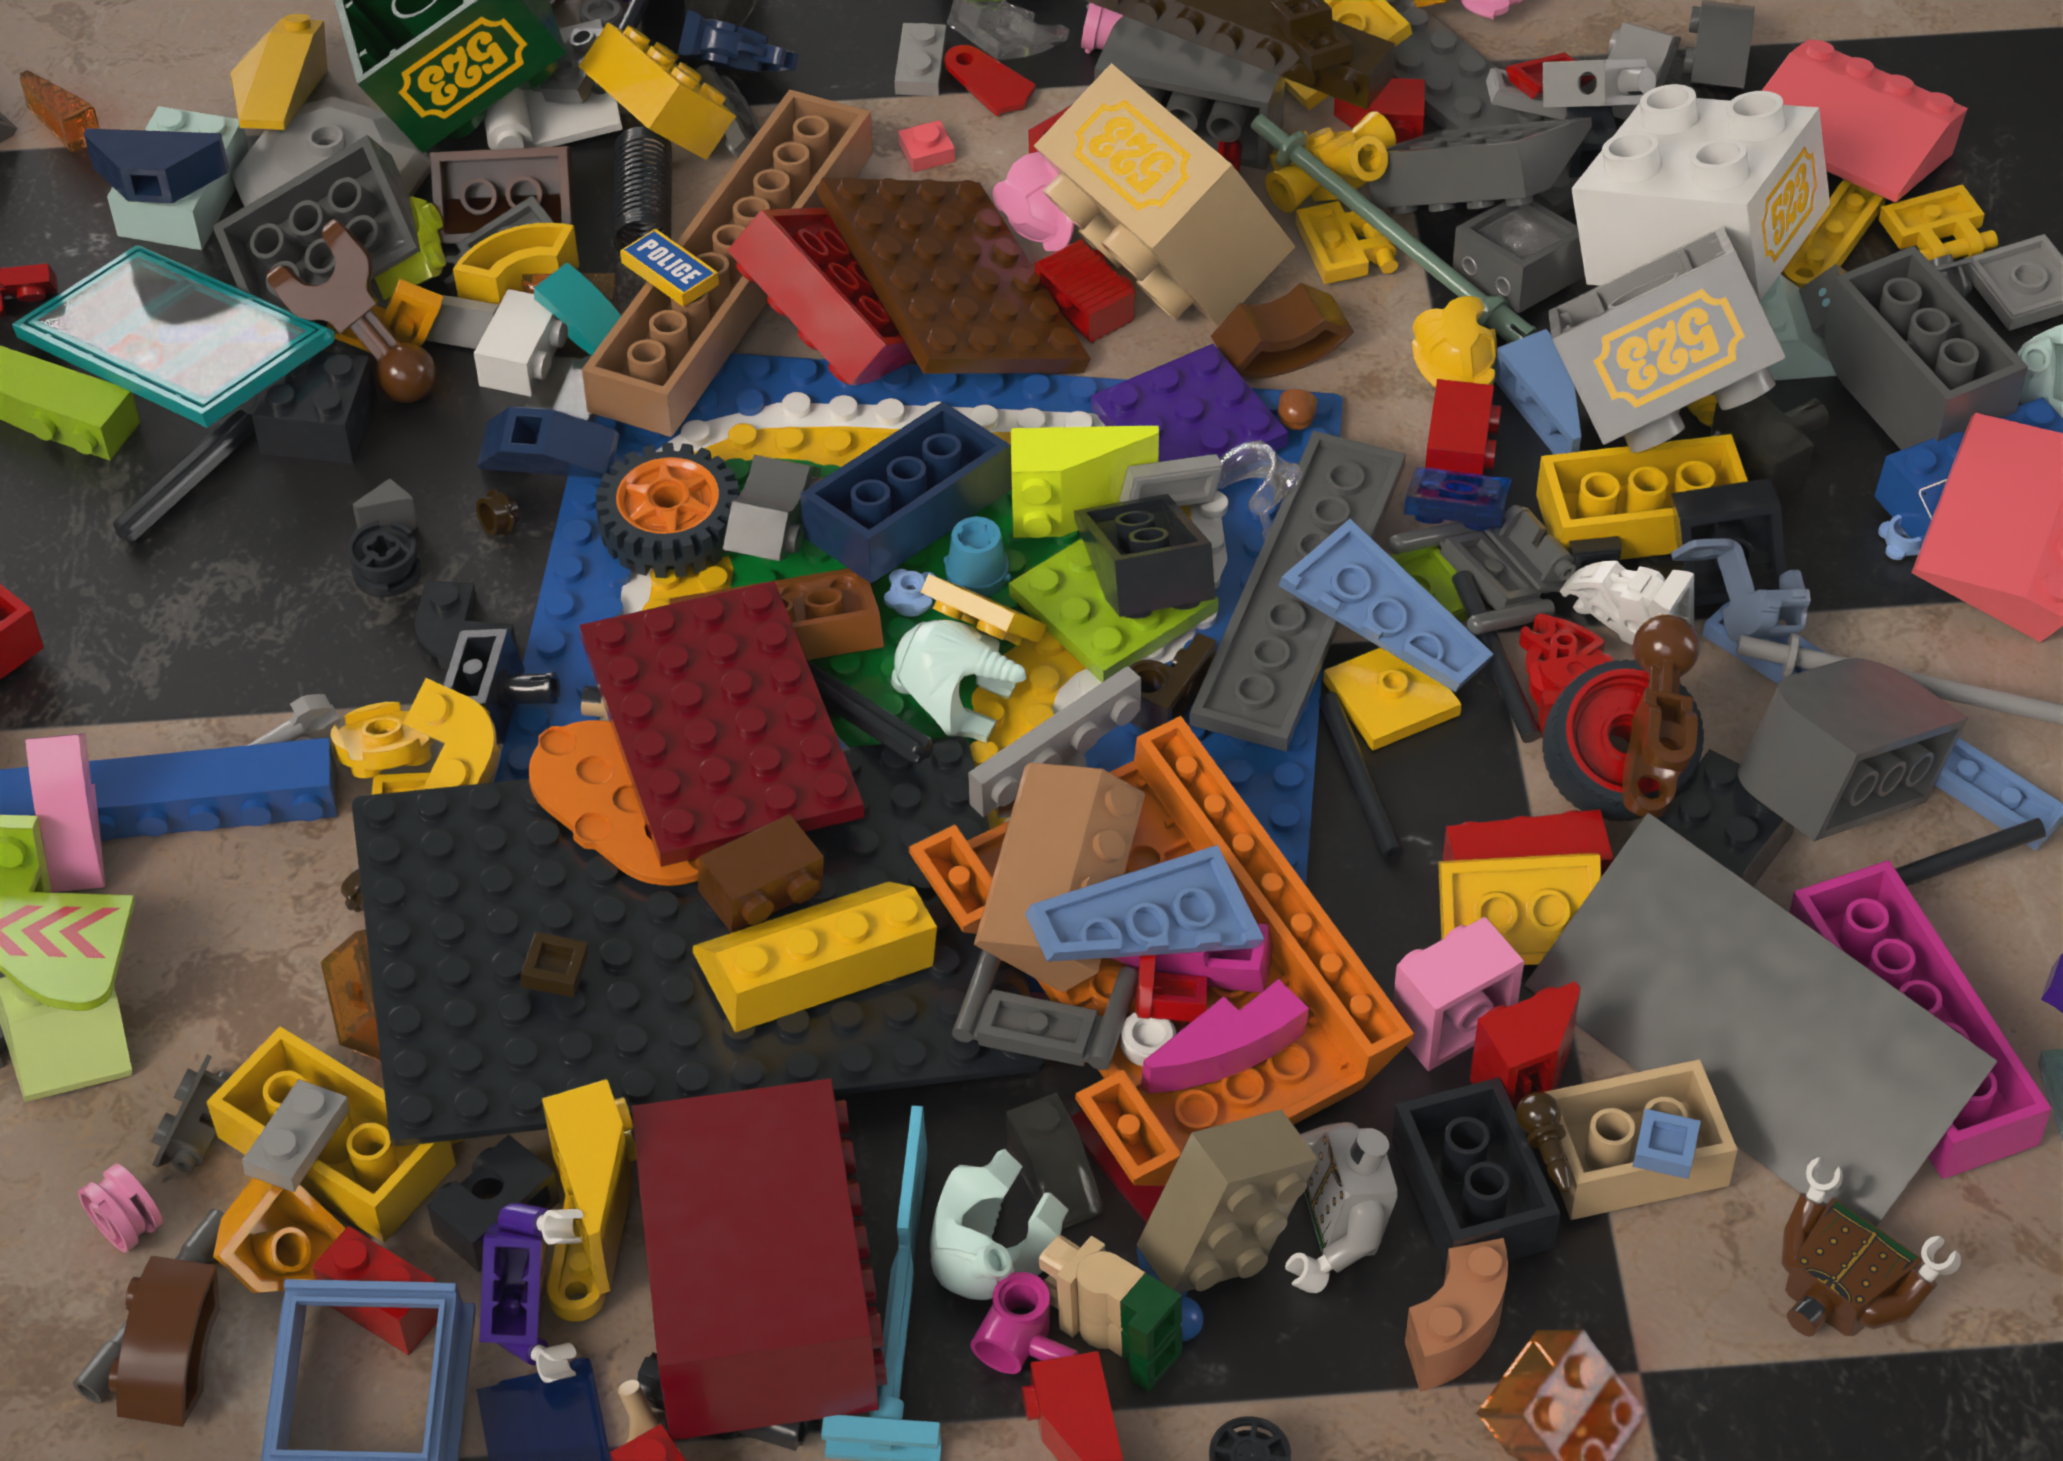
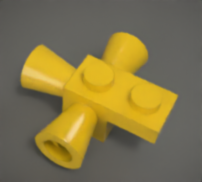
[1265,111,1396,213]

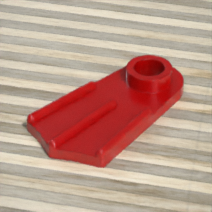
[944,45,1036,117]

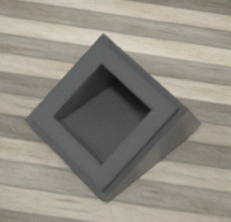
[352,479,418,531]

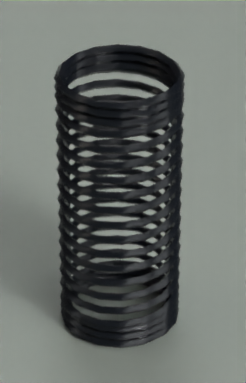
[612,127,672,252]

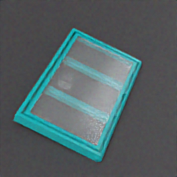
[12,245,335,428]

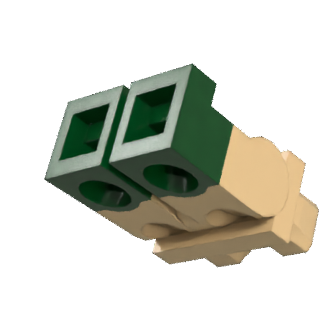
[1039,1235,1182,1392]

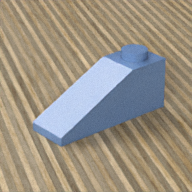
[1495,329,1581,454]

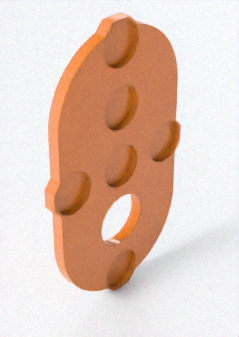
[529,720,699,886]

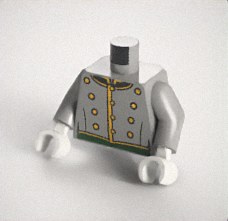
[1285,1122,1397,1293]

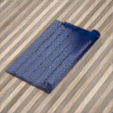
[476,1357,611,1461]

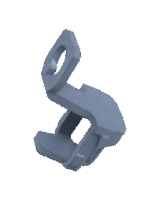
[1671,538,1811,641]

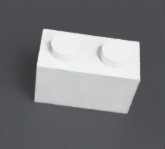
[474,289,568,397]

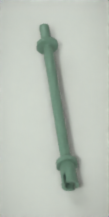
[1251,114,1537,343]

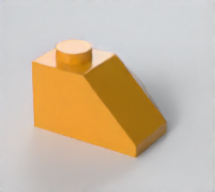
[213,1178,346,1294]

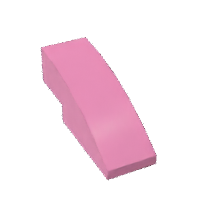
[25,733,106,893]

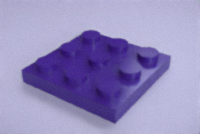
[1091,343,1288,474]

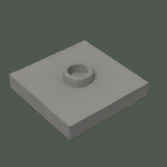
[1962,234,2063,331]

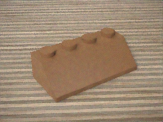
[974,763,1145,993]

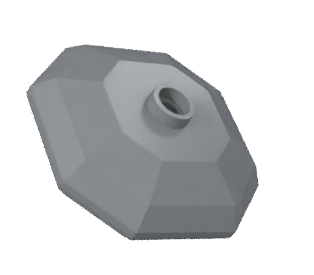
[231,97,431,207]

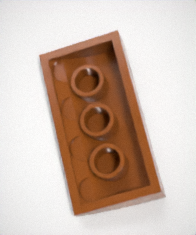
[669,568,884,660]

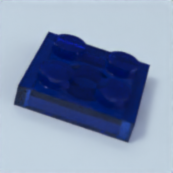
[1403,466,1512,531]

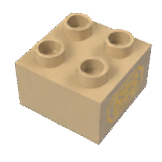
[1034,63,1295,327]

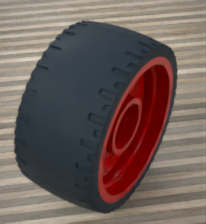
[1542,659,1704,821]

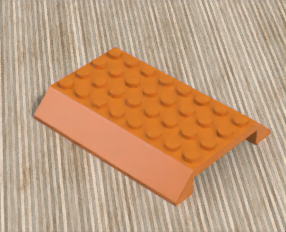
[909,716,1414,1186]

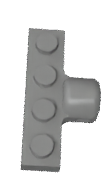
[968,666,1141,817]

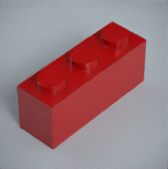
[1443,809,1614,877]

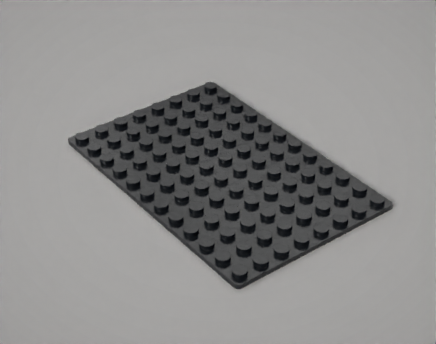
[352,736,1046,1146]

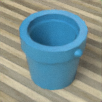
[943,516,1011,597]

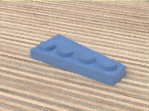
[1278,519,1493,692]

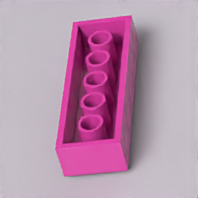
[1789,860,2052,1179]

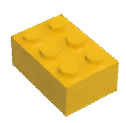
[578,22,736,160]

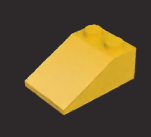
[542,1079,637,1295]

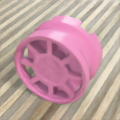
[78,1163,163,1253]

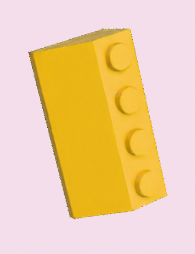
[693,881,937,1033]

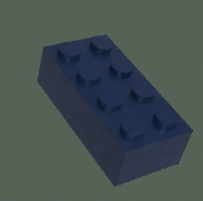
[800,402,1012,584]

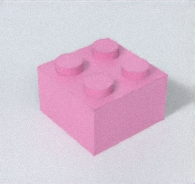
[1393,917,1524,1071]

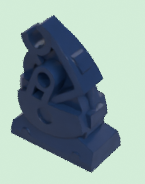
[677,10,799,73]

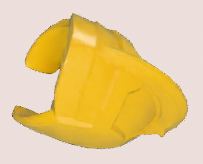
[1412,296,1497,388]

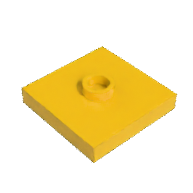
[1323,648,1461,751]

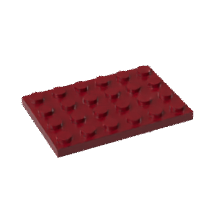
[579,581,864,867]

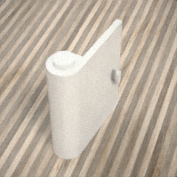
[484,18,623,150]

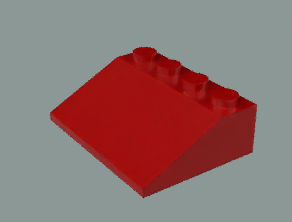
[727,208,914,385]

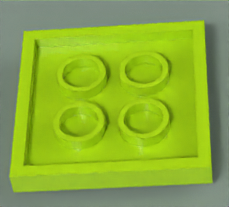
[1009,538,1219,683]

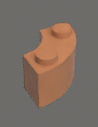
[1405,1238,1508,1391]

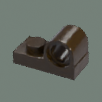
[1129,633,1216,731]

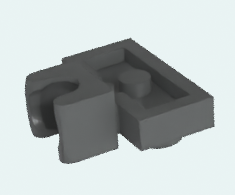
[531,28,604,103]

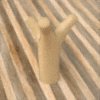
[618,1380,681,1453]

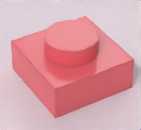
[898,120,955,172]

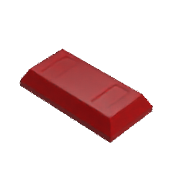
[1506,52,1595,99]

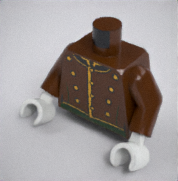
[1782,1157,1961,1337]

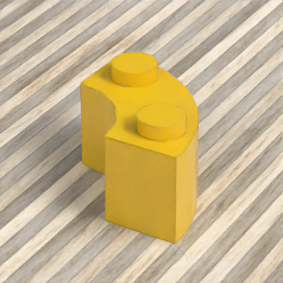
[453,223,579,305]

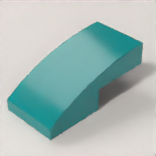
[534,262,622,356]

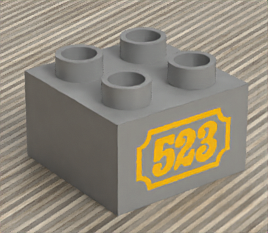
[1548,226,1786,453]

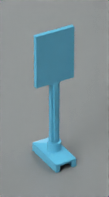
[821,1106,943,1461]

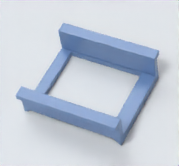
[261,1279,476,1461]

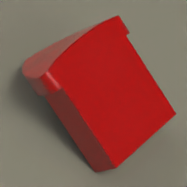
[1135,955,1207,1022]

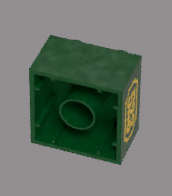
[334,0,567,153]

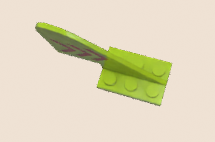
[0,815,135,1011]

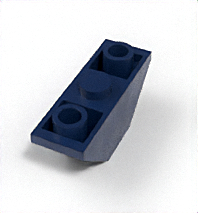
[84,128,229,203]
[477,406,619,478]

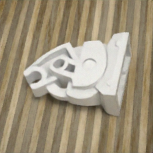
[1559,561,1694,645]

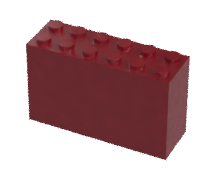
[631,1078,888,1440]

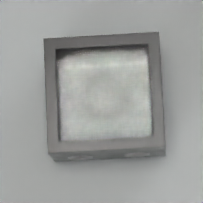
[1452,201,1584,313]

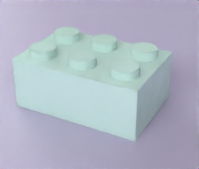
[107,106,249,250]

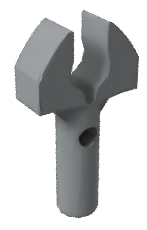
[248,694,340,745]

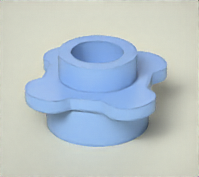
[1878,515,1922,560]
[884,569,935,617]

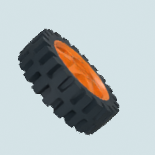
[596,443,740,578]

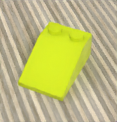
[1011,426,1159,538]

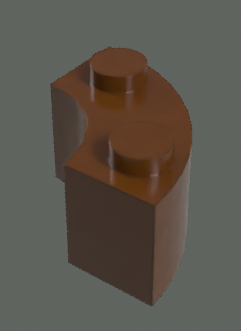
[1211,283,1354,378]
[108,1255,220,1427]

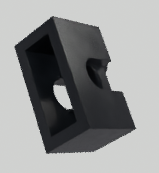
[427,1134,560,1273]

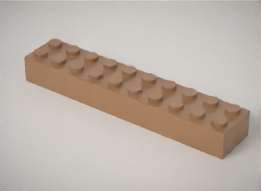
[582,89,873,437]

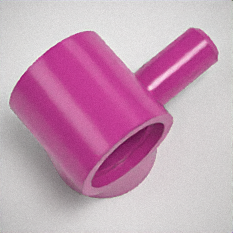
[970,1272,1078,1374]

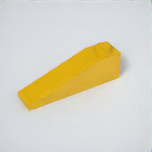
[230,14,328,130]

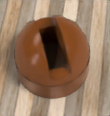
[1278,389,1317,430]

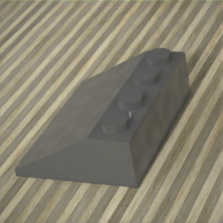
[1368,117,1592,214]
[212,135,421,342]

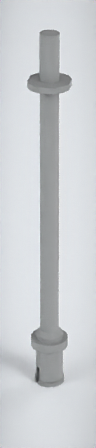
[1736,633,2063,725]

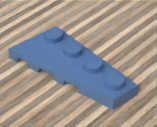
[1025,845,1264,962]

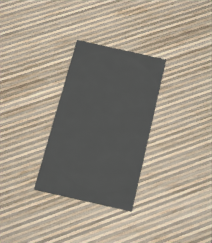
[1524,813,1998,1227]

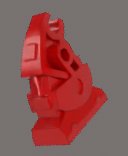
[1519,613,1614,738]

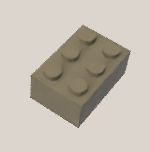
[1137,1110,1318,1293]

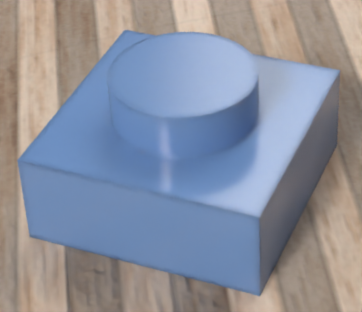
[1633,1109,1701,1179]

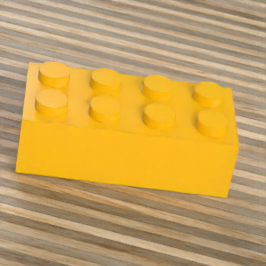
[1536,434,1748,560]
[206,1026,456,1243]

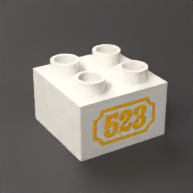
[1571,84,1830,302]

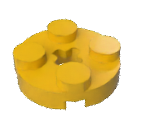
[330,702,435,778]

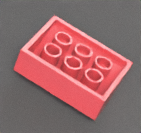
[1762,39,1968,202]
[1911,413,2063,643]

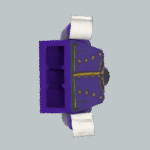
[479,1203,583,1383]

